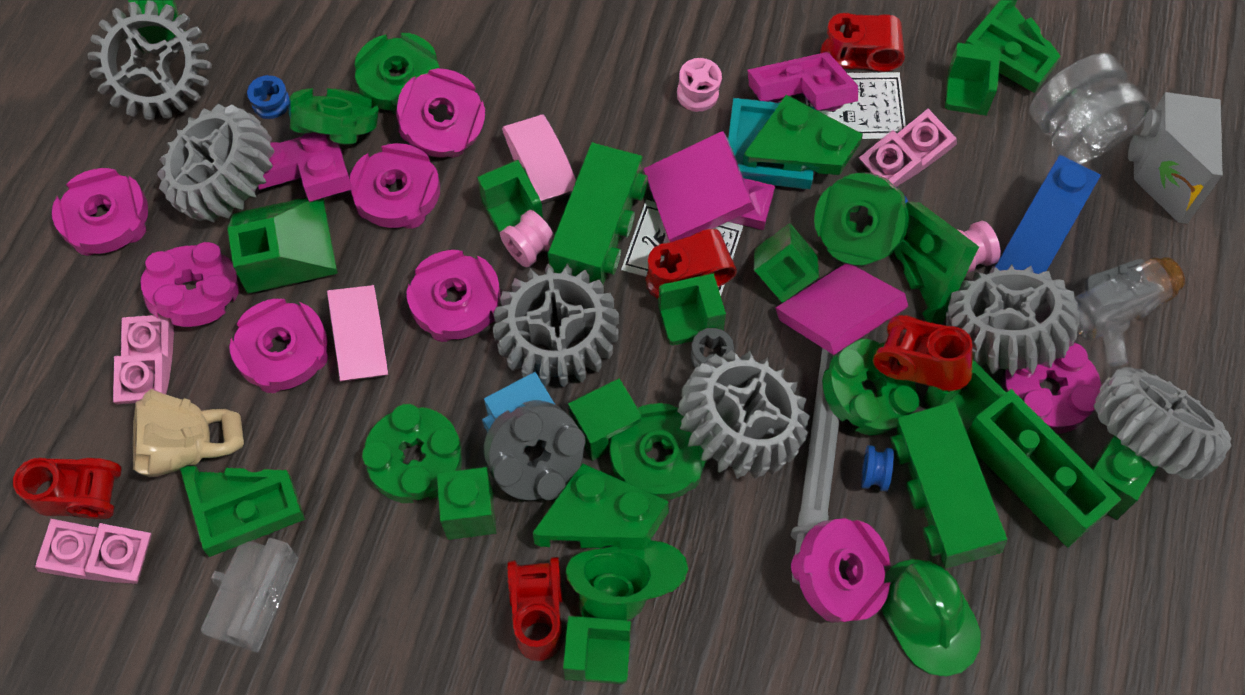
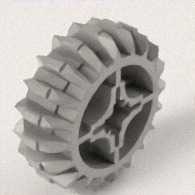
[88,1,212,120]
[157,104,275,222]
[493,264,619,387]
[946,264,1080,377]
[677,350,810,479]
[1094,367,1232,480]

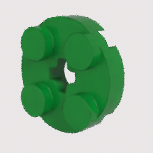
[354,33,440,115]
[289,88,379,144]
[814,173,909,265]
[822,339,919,435]
[610,403,707,500]
[362,404,462,503]

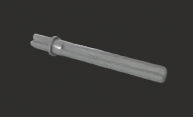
[791,348,839,584]

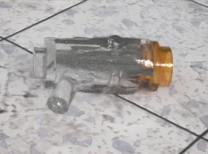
[1074,257,1185,366]

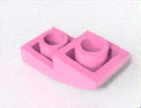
[859,108,957,187]
[502,114,576,203]
[327,285,388,382]
[113,315,174,405]
[35,519,152,584]

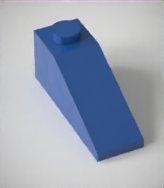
[995,155,1101,274]

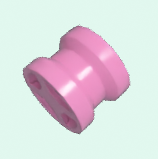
[677,58,722,112]
[500,210,555,268]
[957,220,1001,273]

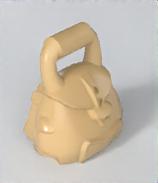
[133,389,244,477]

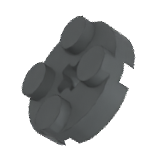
[484,400,585,500]

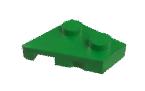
[965,0,1061,93]
[742,95,863,175]
[894,202,979,324]
[533,463,669,549]
[180,466,305,557]

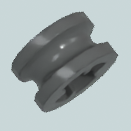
[691,328,734,368]

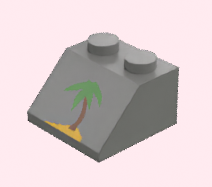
[1128,92,1223,224]

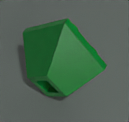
[227,197,338,294]

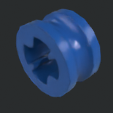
[247,75,290,119]
[861,445,894,492]

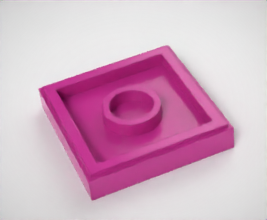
[644,131,755,242]
[776,263,908,355]

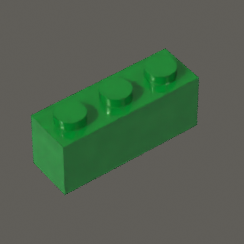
[548,142,648,285]
[967,389,1122,548]
[891,401,1008,569]

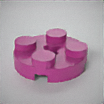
[396,68,485,158]
[350,143,440,229]
[52,168,148,256]
[141,242,239,327]
[407,250,501,342]
[229,299,328,393]
[1001,343,1101,434]
[791,518,890,623]

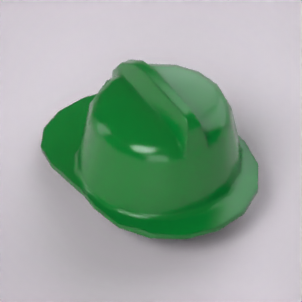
[566,540,688,621]
[881,559,981,677]

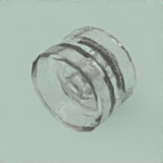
[1029,53,1150,164]

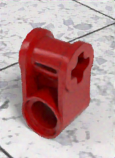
[820,13,905,72]
[645,229,737,299]
[873,315,972,391]
[13,457,122,519]
[507,557,562,661]

